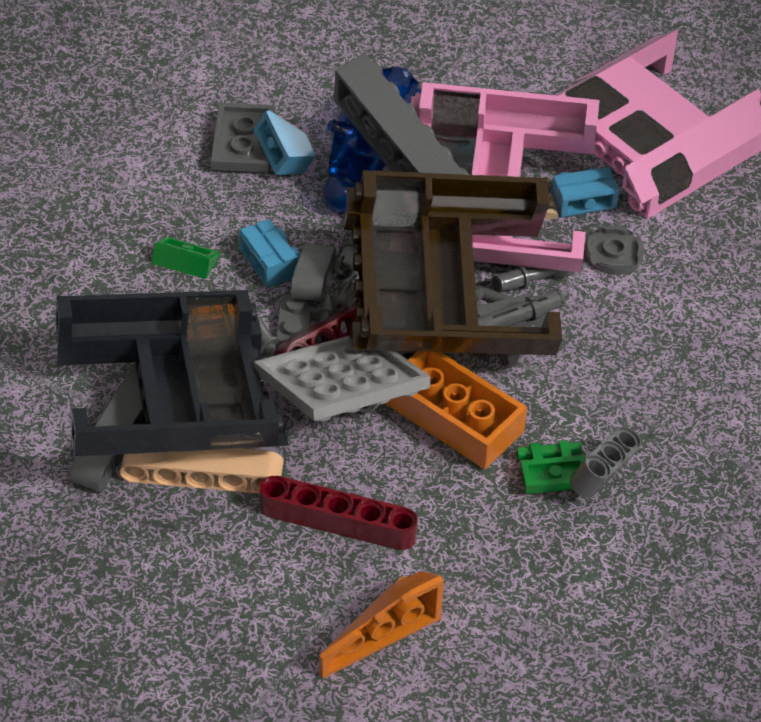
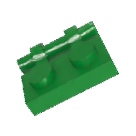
[516,440,586,494]

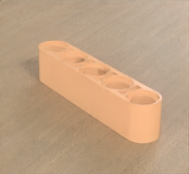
[120,446,284,494]

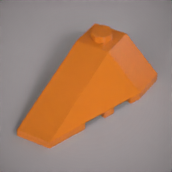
[319,571,444,679]

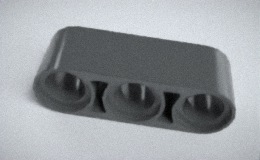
[291,243,336,302]
[569,426,642,498]

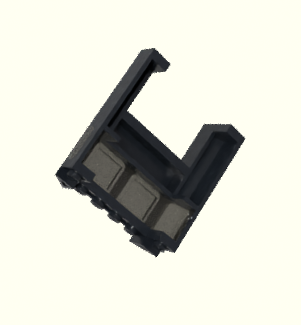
[55,290,289,457]

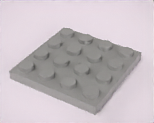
[254,336,430,421]

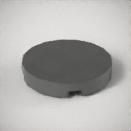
[584,226,644,275]

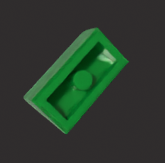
[151,236,220,279]

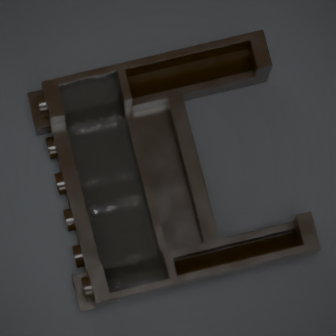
[344,170,562,356]

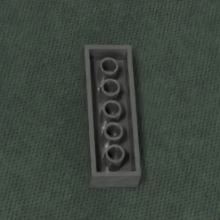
[334,53,469,205]

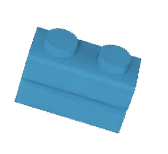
[551,167,619,217]
[238,219,300,288]

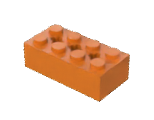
[385,345,527,470]

